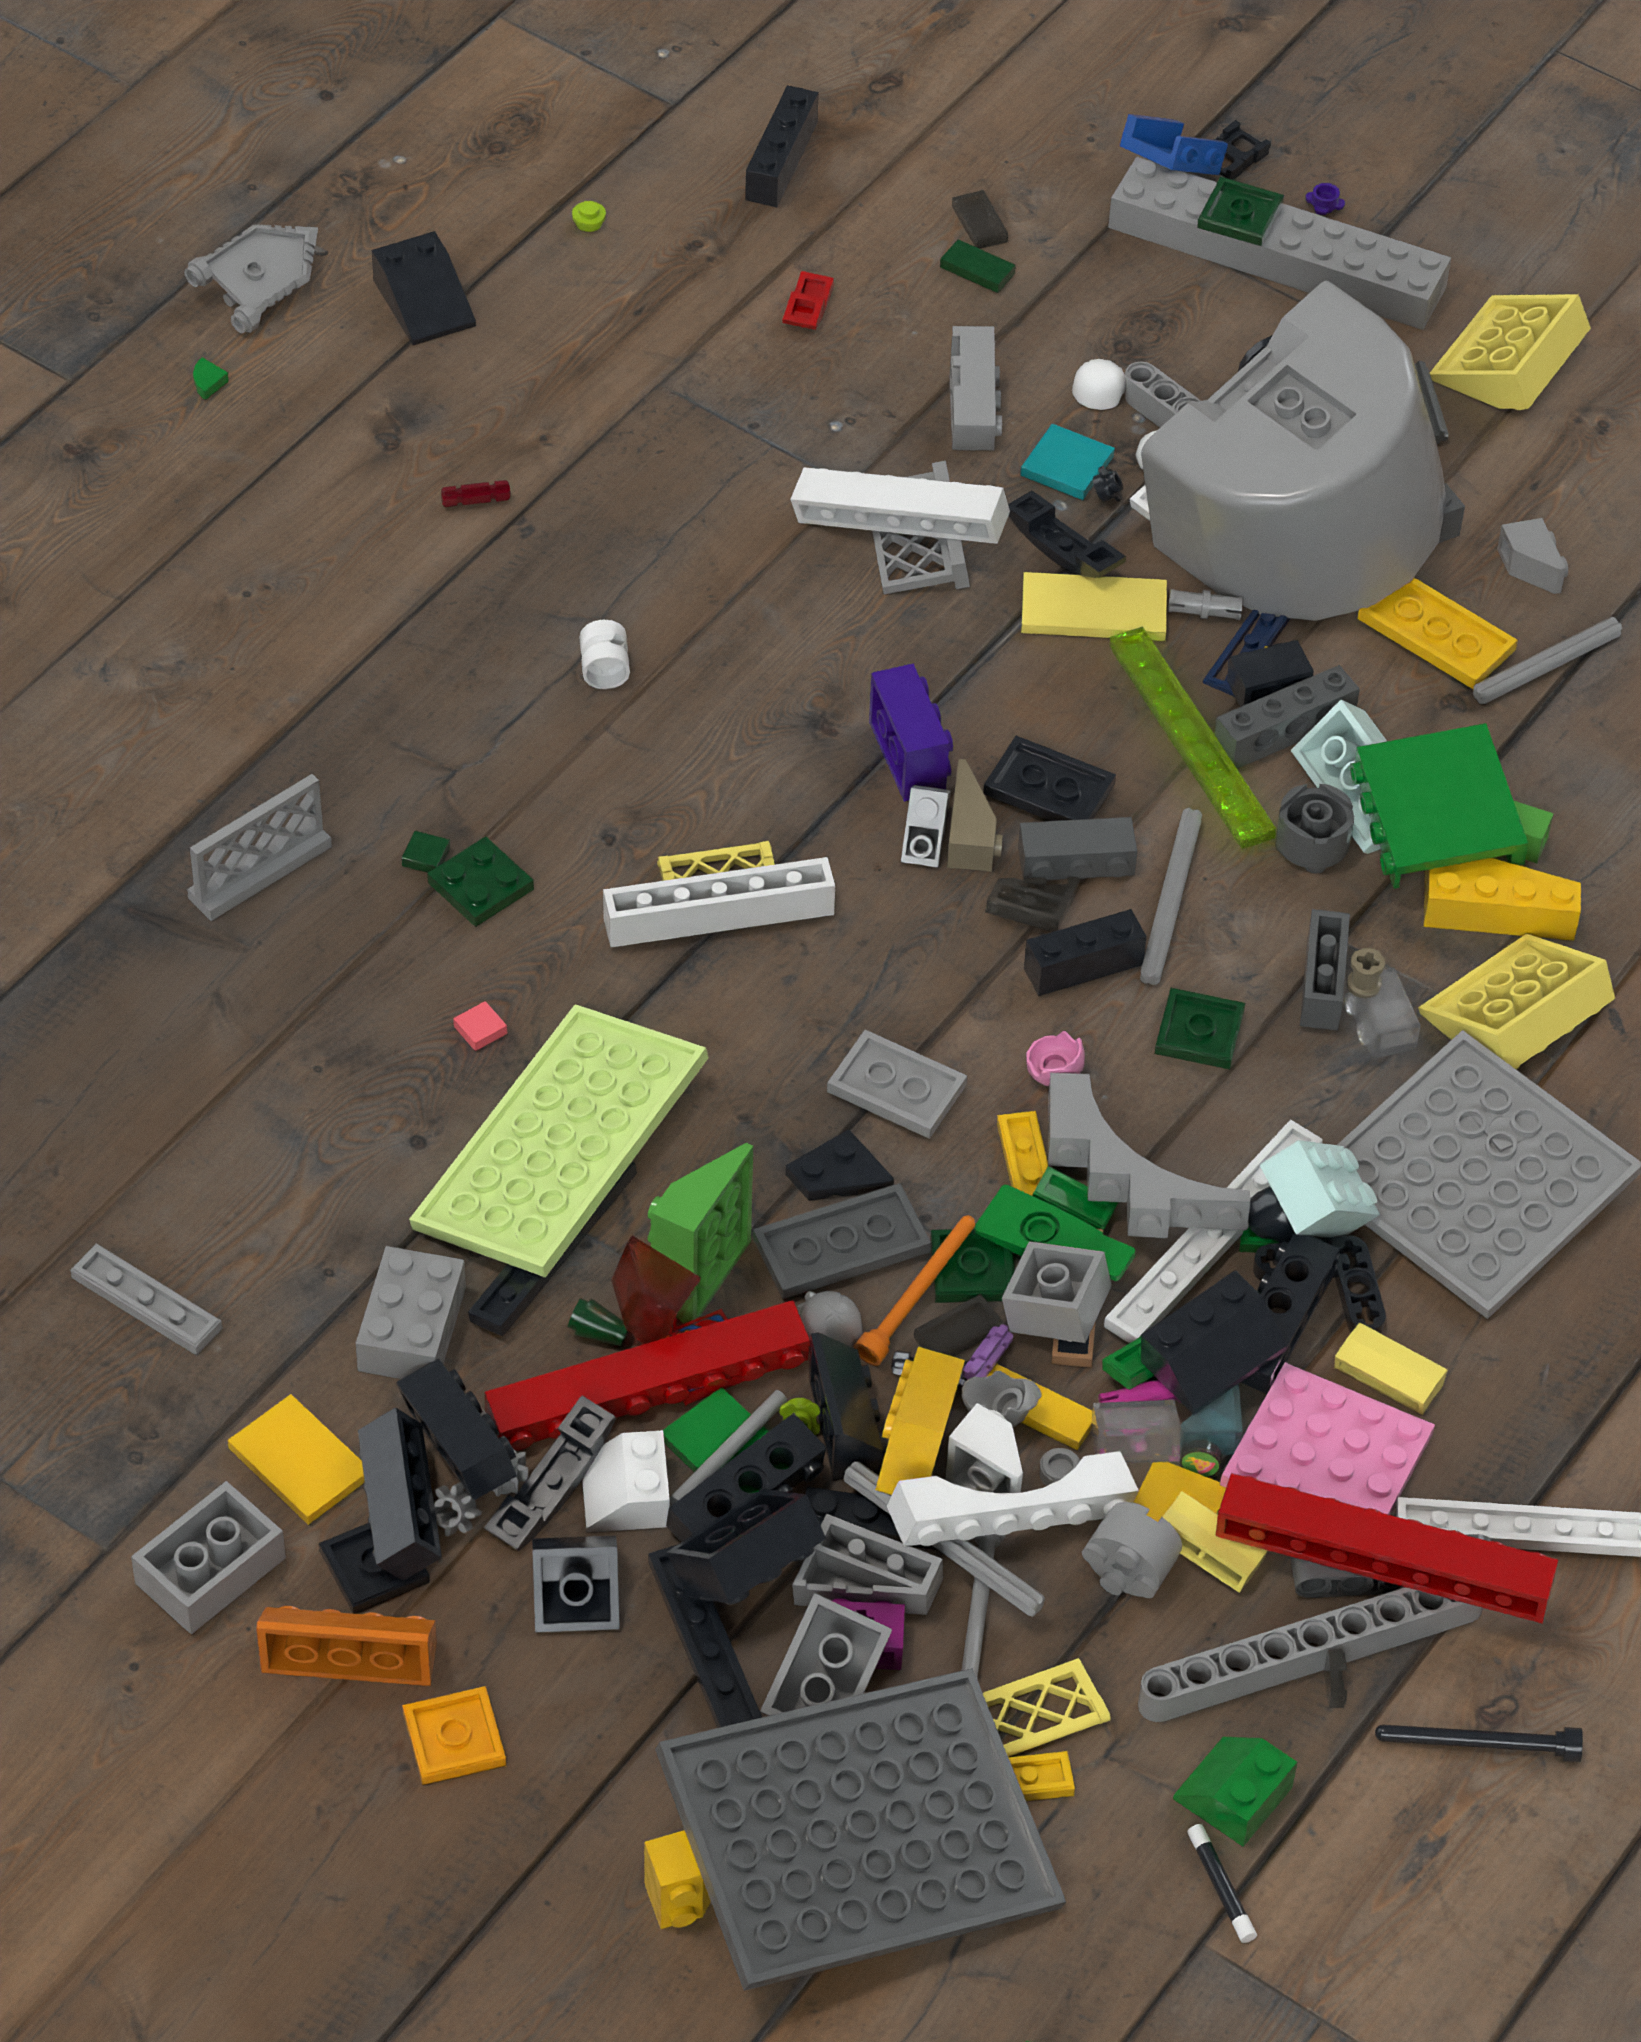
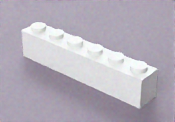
[791,467,1010,544]
[603,857,835,947]

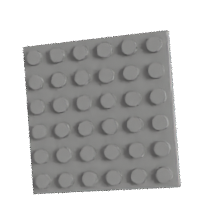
[1337,1030,1641,1319]

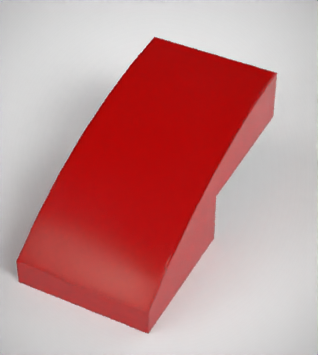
[782,271,834,330]

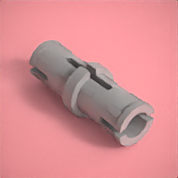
[1168,589,1243,620]

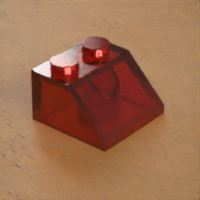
[611,1235,701,1344]

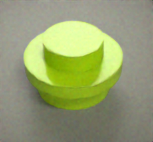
[572,201,606,232]

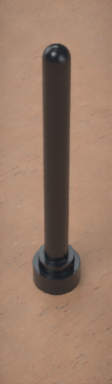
[1375,1724,1583,1762]

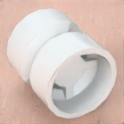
[579,620,630,689]

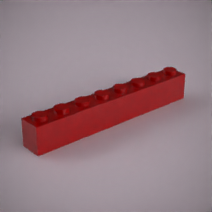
[485,1300,810,1451]
[1215,1473,1559,1624]

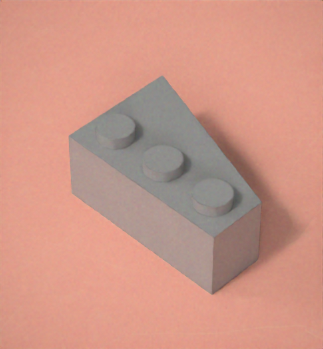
[792,1514,943,1615]

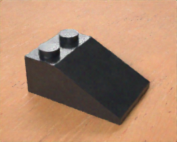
[371,231,476,345]

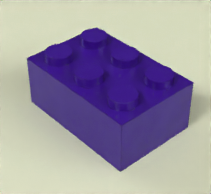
[869,664,953,802]

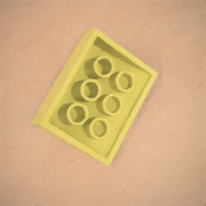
[1430,294,1591,410]
[1418,934,1615,1070]

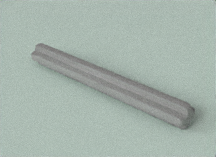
[1473,617,1622,704]

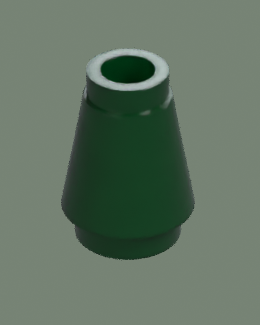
[567,1298,631,1347]

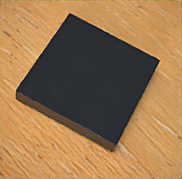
[319,1523,430,1614]

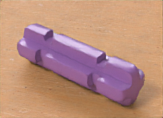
[962,1324,1013,1380]

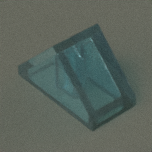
[1175,1384,1243,1455]

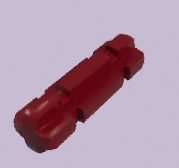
[441,480,511,507]

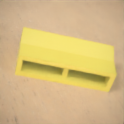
[1334,1323,1448,1415]
[1162,1491,1268,1593]

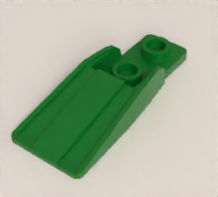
[974,1184,1136,1281]

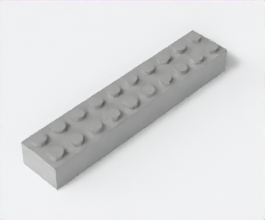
[1108,157,1451,330]

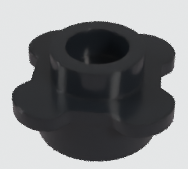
[1093,466,1123,502]

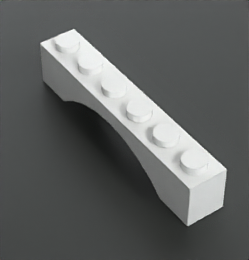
[887,1451,1139,1547]

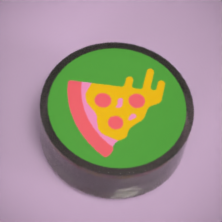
[1180,1440,1222,1478]

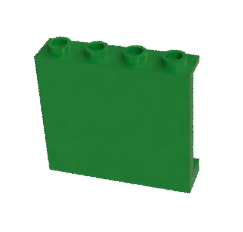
[1350,723,1528,889]

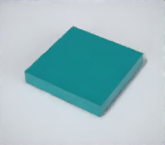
[1020,424,1115,500]

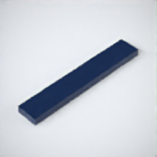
[1203,609,1291,697]

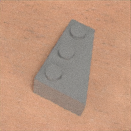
[949,326,1002,451]

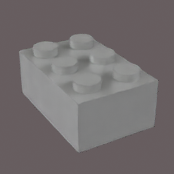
[356,1246,466,1379]
[131,1481,286,1635]
[760,1593,892,1716]

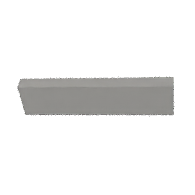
[70,1243,222,1356]

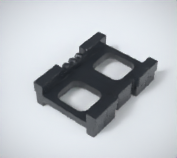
[1213,120,1271,180]

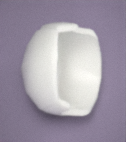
[1072,359,1125,410]

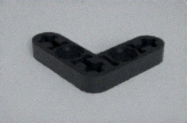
[1253,1235,1386,1334]

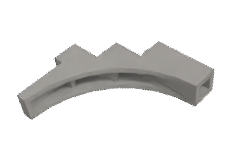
[1048,1073,1250,1238]

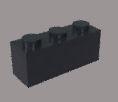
[1024,909,1147,996]

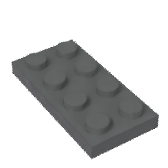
[753,1183,931,1299]

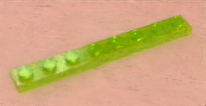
[1109,626,1276,849]

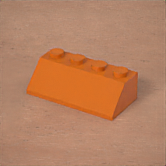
[256,1606,437,1686]

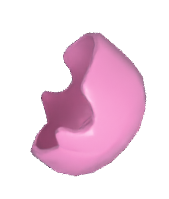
[1026,1031,1085,1086]

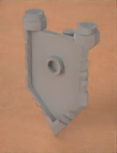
[184,225,318,333]

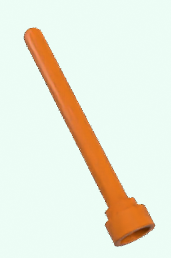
[853,1215,975,1366]

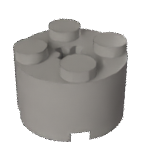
[1082,1502,1182,1598]

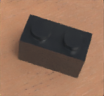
[1227,640,1314,707]

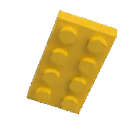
[1357,578,1518,690]

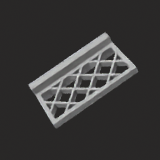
[872,461,970,595]
[187,774,332,921]

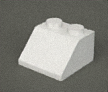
[945,1403,1023,1494]
[582,1430,670,1533]

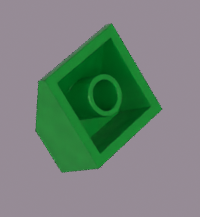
[1173,1736,1298,1847]

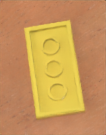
[1021,572,1167,641]

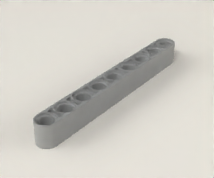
[1138,1587,1483,1722]

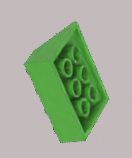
[648,1143,753,1323]

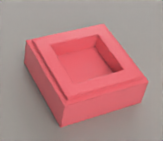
[453,1001,507,1051]

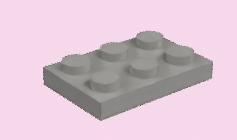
[827,1030,967,1139]

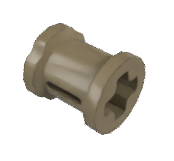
[1347,948,1385,999]

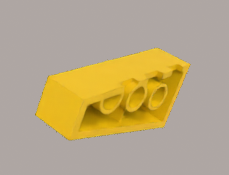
[1423,858,1581,941]
[875,1347,965,1495]

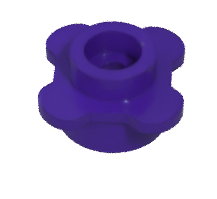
[1305,183,1345,215]

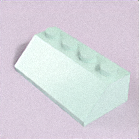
[1291,700,1387,854]

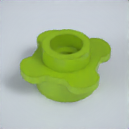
[779,1398,820,1435]

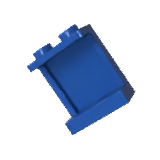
[1120,114,1228,175]

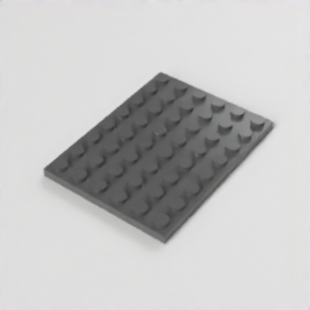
[655,1668,1066,1991]

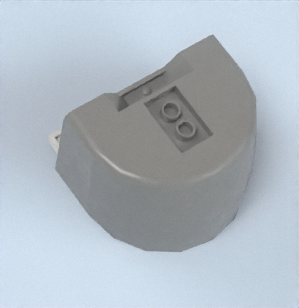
[1130,280,1447,621]

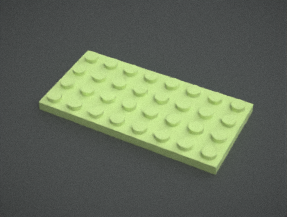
[409,1004,708,1278]

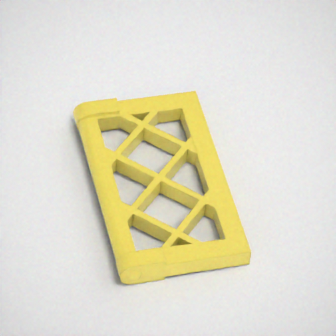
[657,841,775,881]
[983,1658,1111,1757]

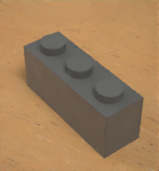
[1018,817,1137,881]
[1300,909,1350,1031]

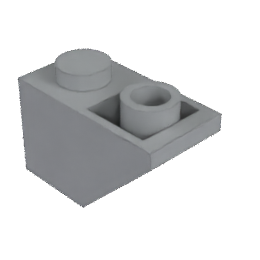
[1497,518,1568,594]
[901,785,951,867]

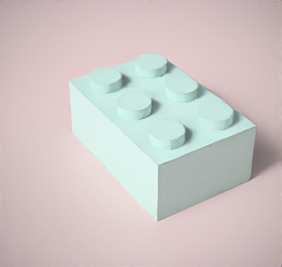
[1260,1140,1380,1238]

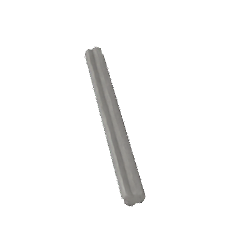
[1140,808,1202,985]
[844,1461,1045,1617]

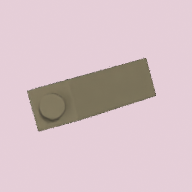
[947,759,1003,872]

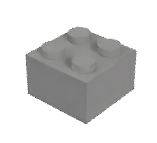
[1002,1241,1112,1343]

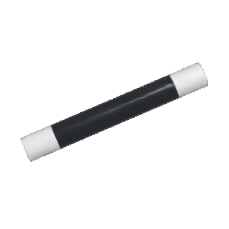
[1187,1824,1257,1943]

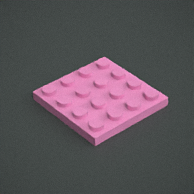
[1220,1363,1435,1515]

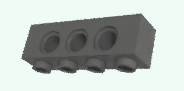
[1213,665,1360,771]

